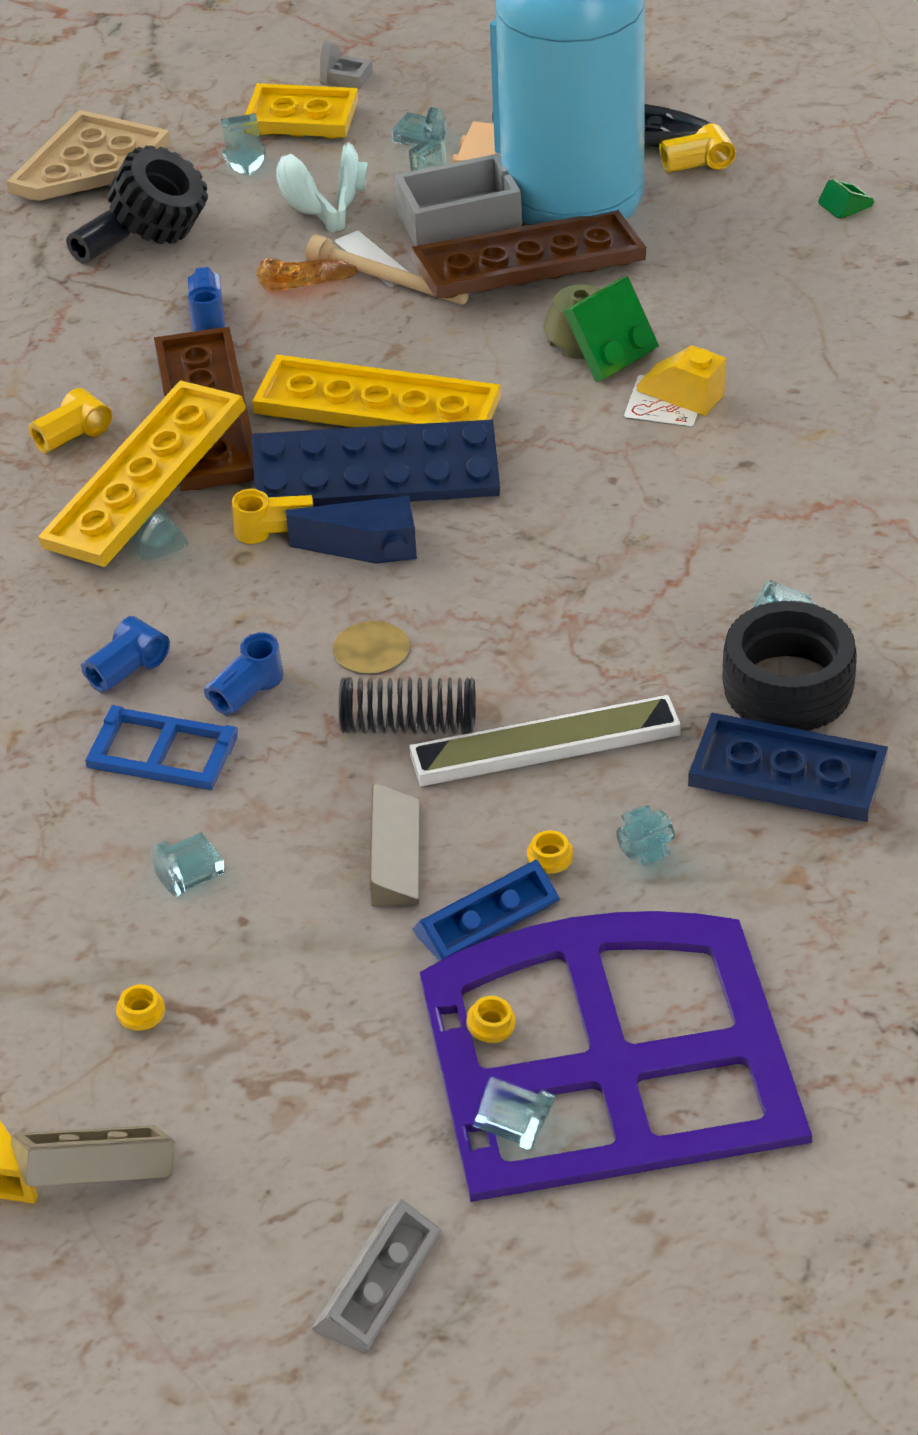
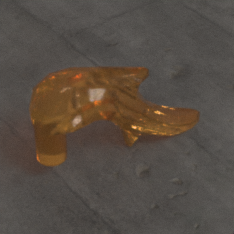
[256,257,358,292]

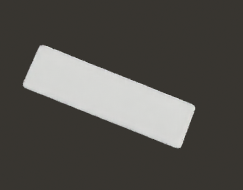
[335,231,408,287]

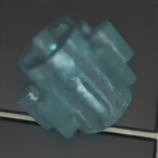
[616,805,675,865]

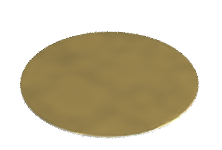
[333,621,410,674]

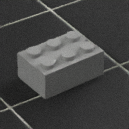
[394,153,522,246]

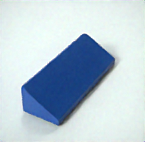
[412,859,560,961]

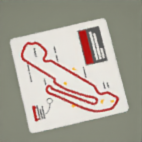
[624,375,698,426]

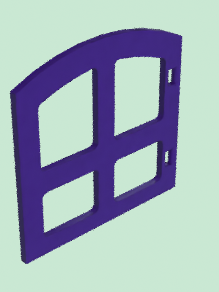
[419,911,812,1202]

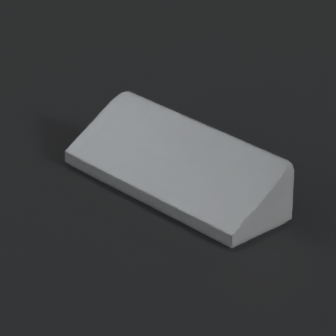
[312,1198,442,1353]

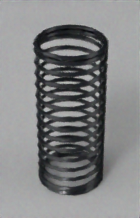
[339,677,476,734]

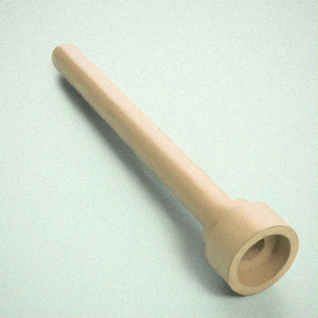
[305,234,469,305]

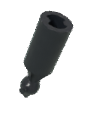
[66,209,131,263]

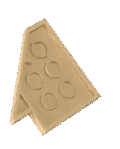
[7,110,171,201]

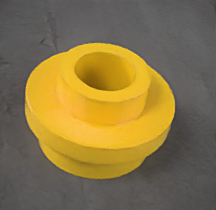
[527,830,574,874]
[116,984,165,1031]
[466,996,516,1043]

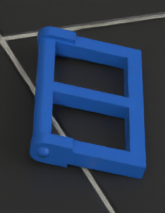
[85,705,238,790]

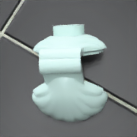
[276,142,368,232]

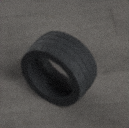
[722,600,857,731]

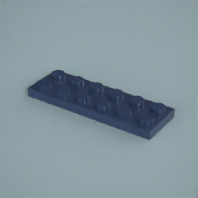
[252,419,500,507]

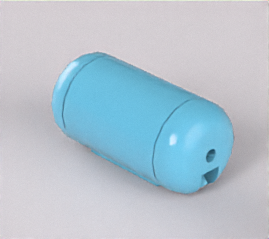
[490,0,645,226]

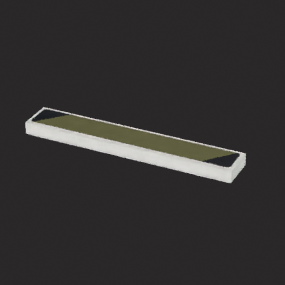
[409,695,681,787]

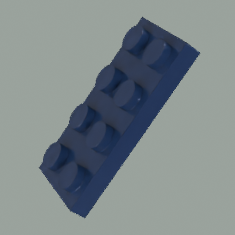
[688,712,888,822]

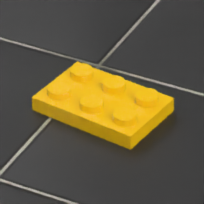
[243,83,359,139]

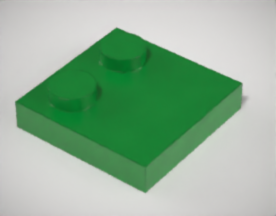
[564,276,659,381]

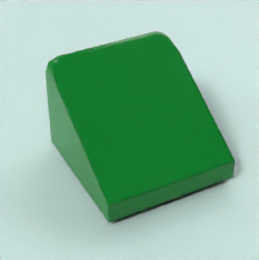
[818,179,875,218]

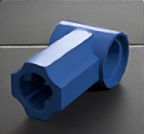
[188,267,225,332]
[81,616,170,693]
[204,632,284,716]

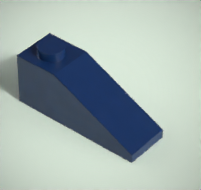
[286,496,417,564]

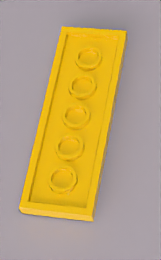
[252,355,501,428]
[38,380,246,567]

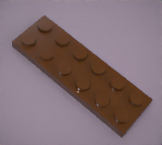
[411,210,647,299]
[154,326,254,491]

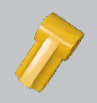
[660,124,736,173]
[28,388,112,454]
[232,489,313,544]

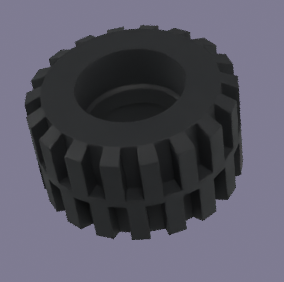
[107,145,208,244]

